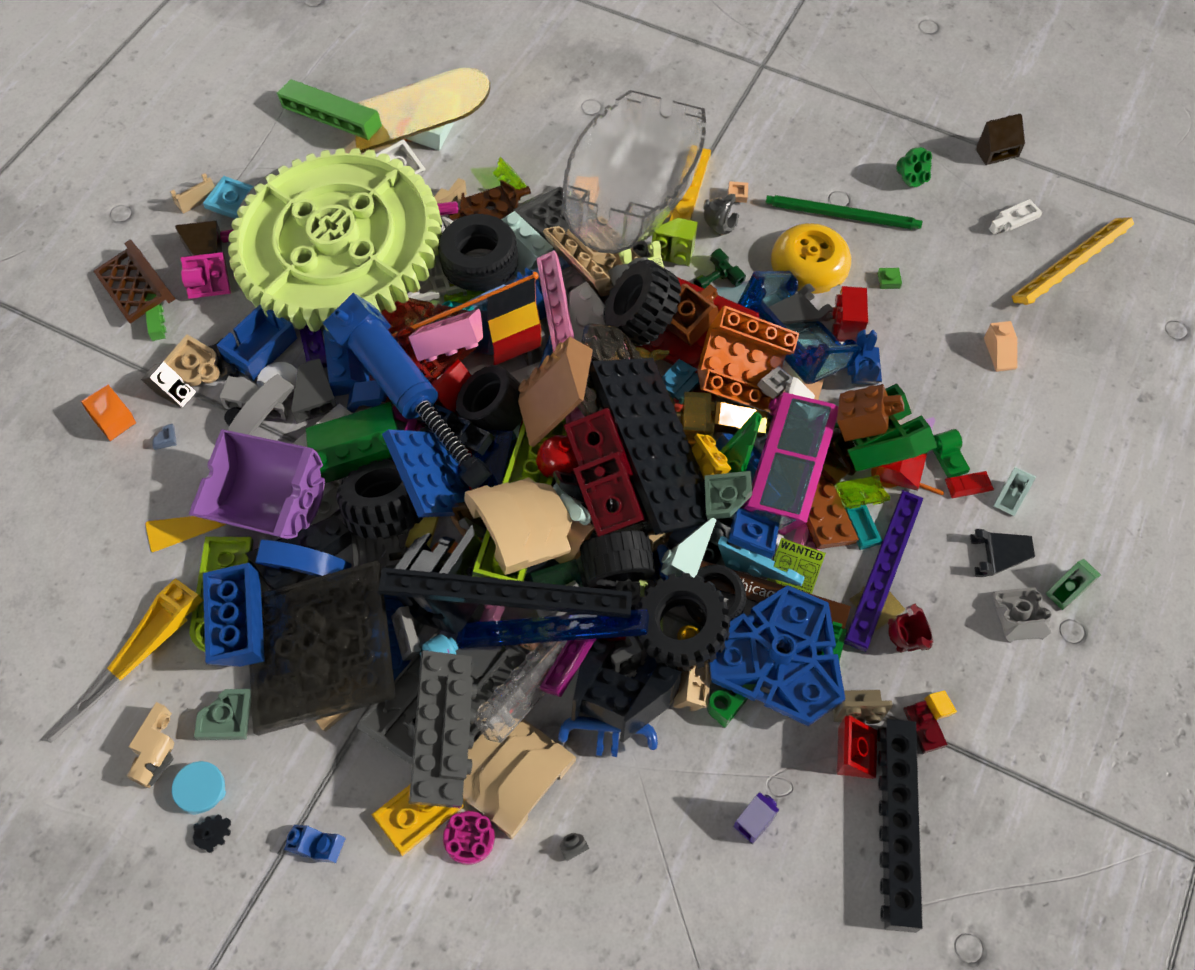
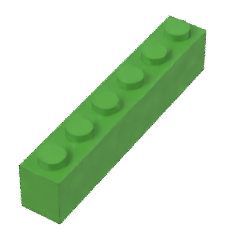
[277,79,382,140]

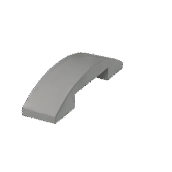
[227,374,295,435]

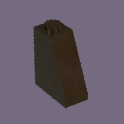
[175,220,222,256]

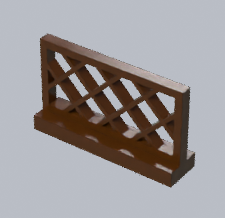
[93,239,175,324]

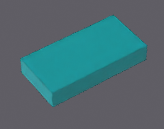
[845,503,882,550]

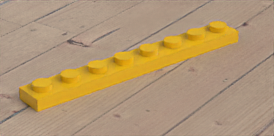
[1011,217,1134,305]

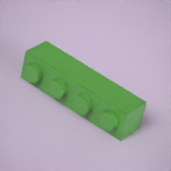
[145,294,167,341]

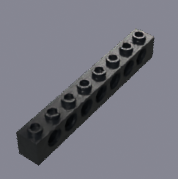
[877,719,923,933]

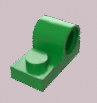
[932,429,970,478]
[707,684,757,728]

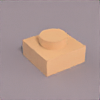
[728,181,749,203]

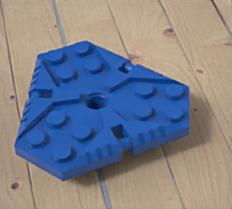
[709,585,846,726]

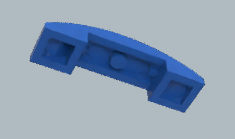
[255,539,352,583]

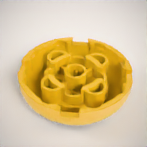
[771,223,851,294]

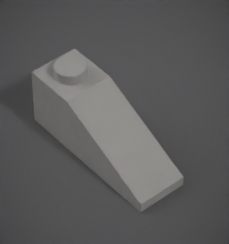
[219,376,288,421]

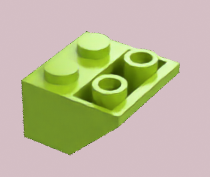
[650,218,698,266]

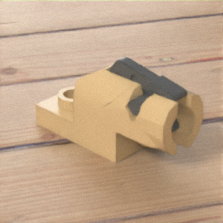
[127,702,175,789]

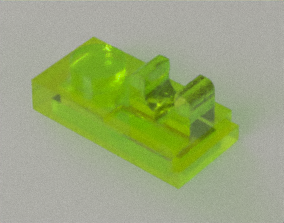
[493,157,527,189]

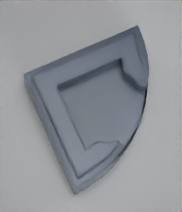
[152,423,177,450]

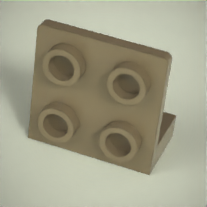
[832,690,893,724]

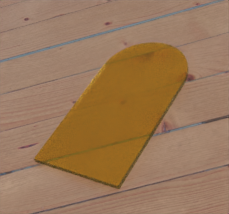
[355,68,491,153]

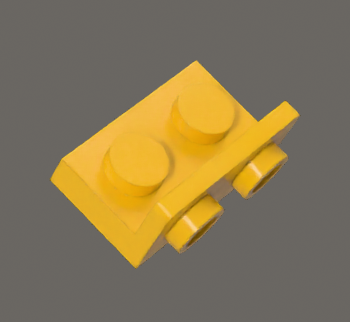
[692,434,731,480]

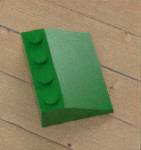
[306,402,398,484]

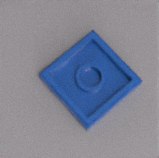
[728,508,779,559]

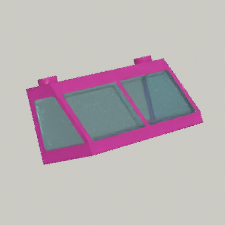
[740,392,838,535]

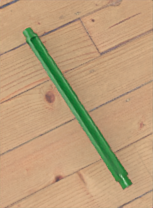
[765,195,923,229]

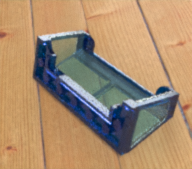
[737,271,862,384]

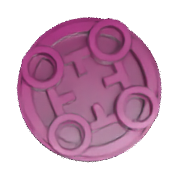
[443,811,495,865]

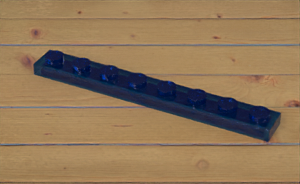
[456,609,649,649]

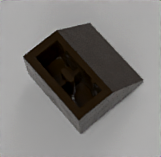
[975,113,1025,165]

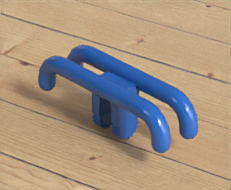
[558,716,658,757]

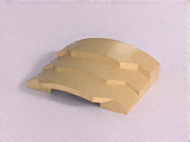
[464,478,572,575]
[463,715,576,839]

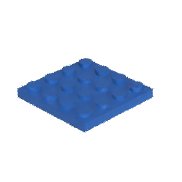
[382,429,470,517]

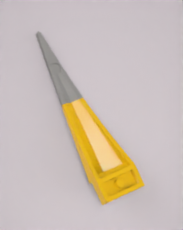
[47,578,203,743]

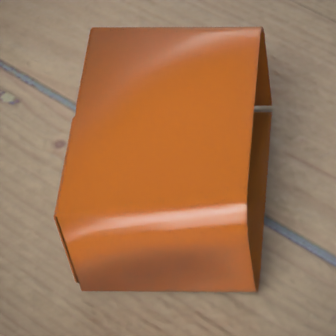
[81,385,136,441]

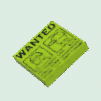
[767,538,826,594]

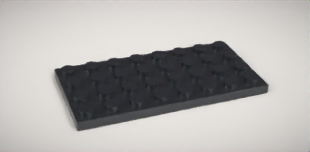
[589,358,710,535]

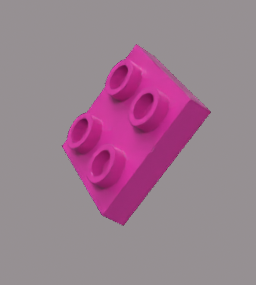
[180,252,231,299]

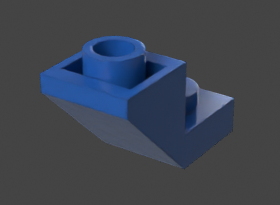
[347,380,387,413]
[284,825,346,863]

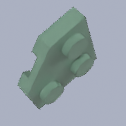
[705,471,752,520]
[194,689,252,740]

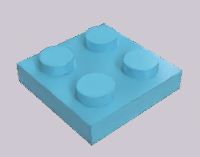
[203,176,254,219]

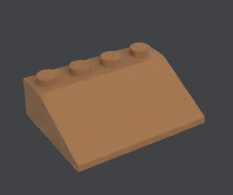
[518,336,593,447]

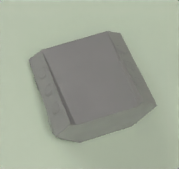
[992,587,1052,643]

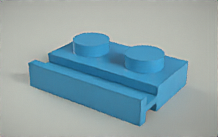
[661,359,700,404]

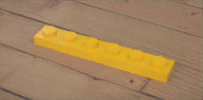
[670,146,711,221]

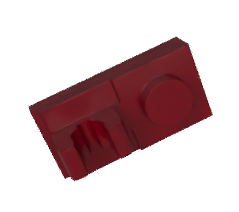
[903,700,948,754]

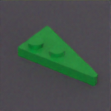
[720,412,762,473]

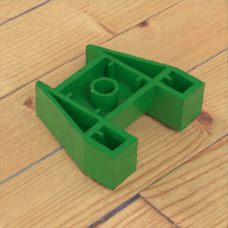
[834,383,937,472]

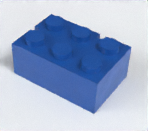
[217,304,297,381]

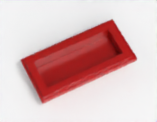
[944,471,994,499]

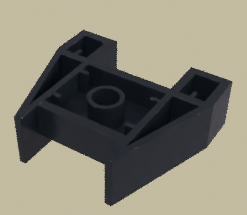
[571,637,682,742]

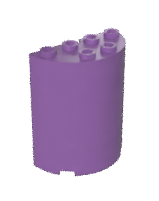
[189,429,325,539]

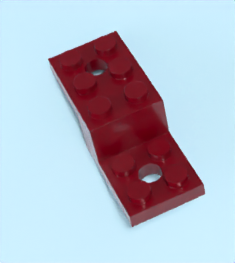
[564,408,644,537]

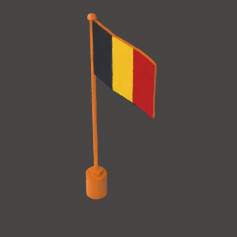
[391,272,541,365]

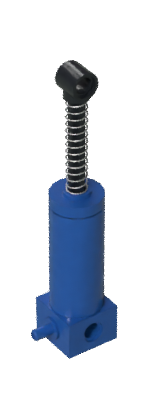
[323,293,492,489]

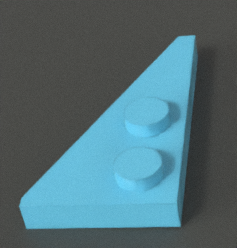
[718,536,804,586]

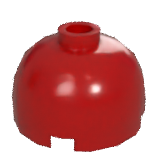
[536,435,579,481]

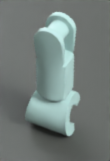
[553,483,591,525]

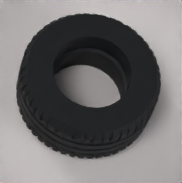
[438,214,518,292]

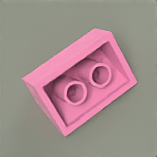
[409,308,483,362]

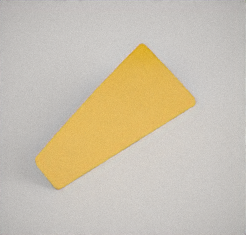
[145,516,226,552]

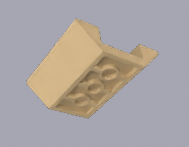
[543,218,642,297]

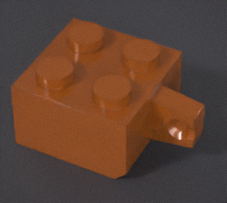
[666,284,719,347]
[837,384,904,441]

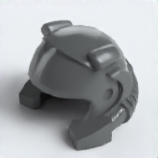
[703,194,739,234]

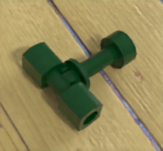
[693,248,746,289]

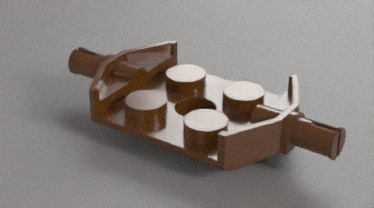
[448,180,531,220]

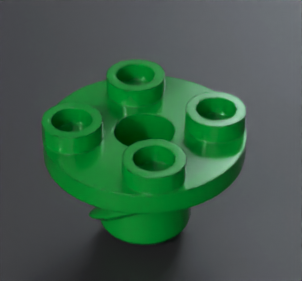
[896,147,932,187]

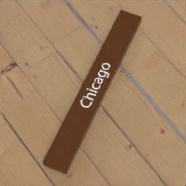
[699,560,851,629]

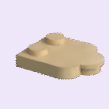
[163,334,220,386]

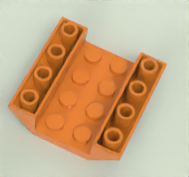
[697,306,799,412]

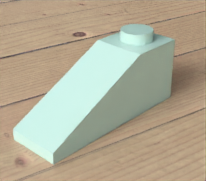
[661,518,716,578]

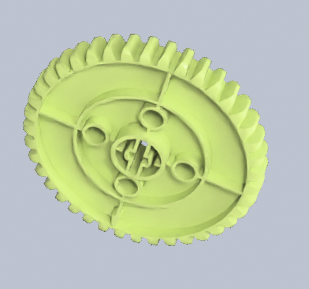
[228,148,442,332]

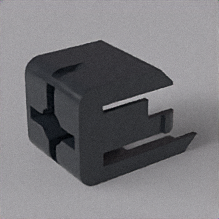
[395,525,482,634]

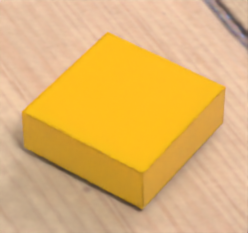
[924,690,957,720]

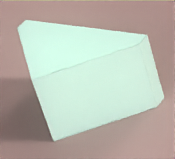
[994,467,1036,516]

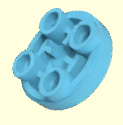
[172,761,226,815]

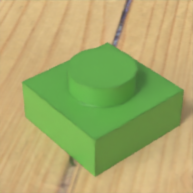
[878,268,902,289]

